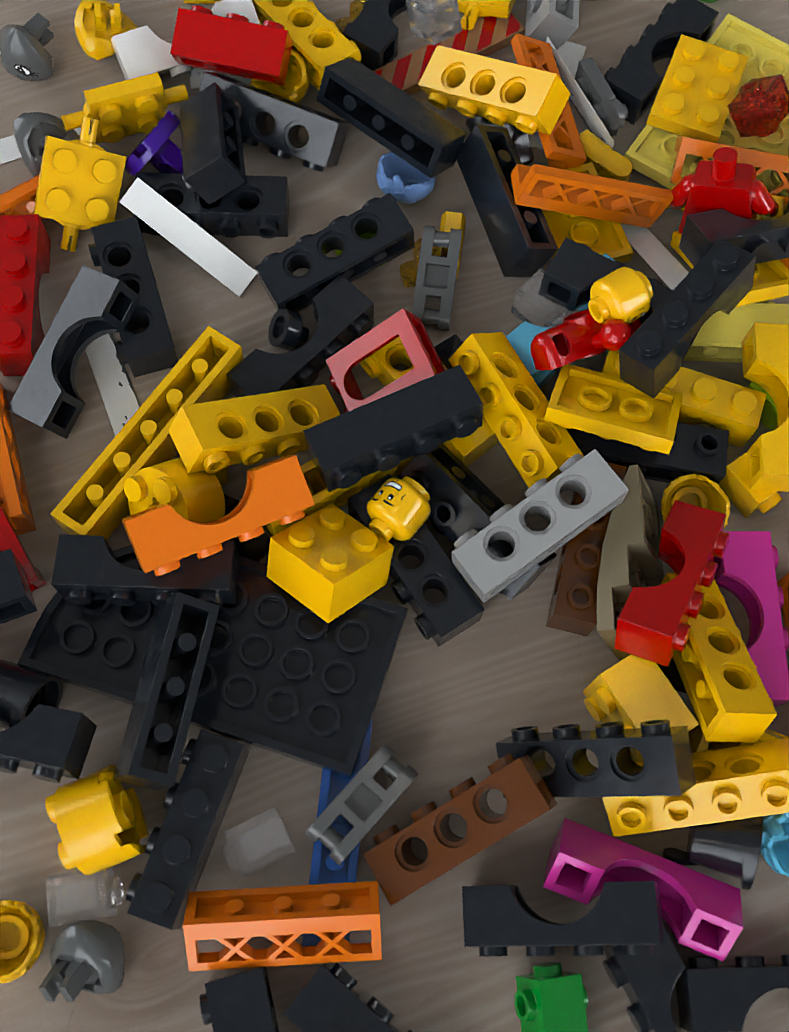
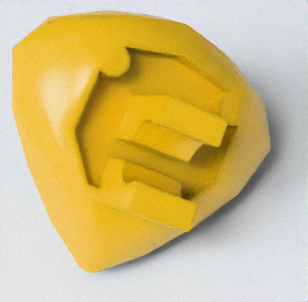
[74,0,137,61]

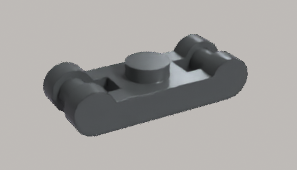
[412,225,462,330]
[305,743,419,866]

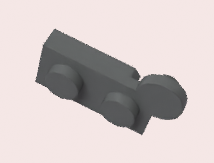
[574,57,628,137]

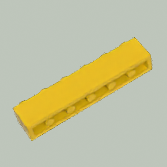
[50,326,244,540]

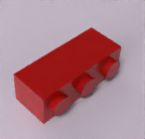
[170,5,293,86]

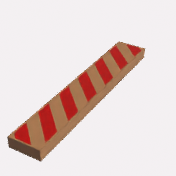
[349,12,526,125]

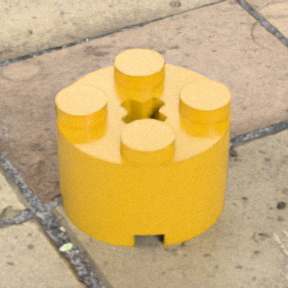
[124,457,225,522]
[45,764,148,876]

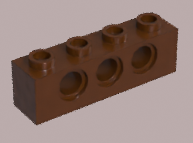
[546,462,627,636]
[363,753,558,906]

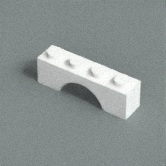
[111,0,260,80]

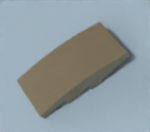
[597,464,664,661]

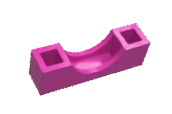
[713,531,789,707]
[543,818,743,962]

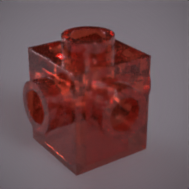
[727,74,789,137]

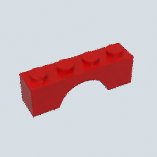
[0,214,51,377]
[614,500,730,667]

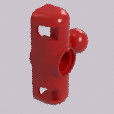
[530,309,642,370]

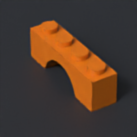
[121,455,315,576]

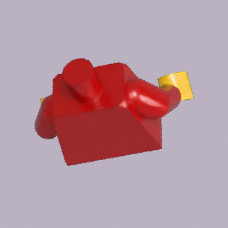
[666,147,785,234]

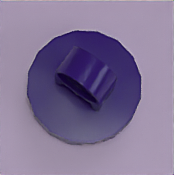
[124,110,183,177]

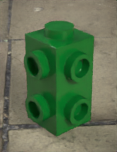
[514,962,588,1032]

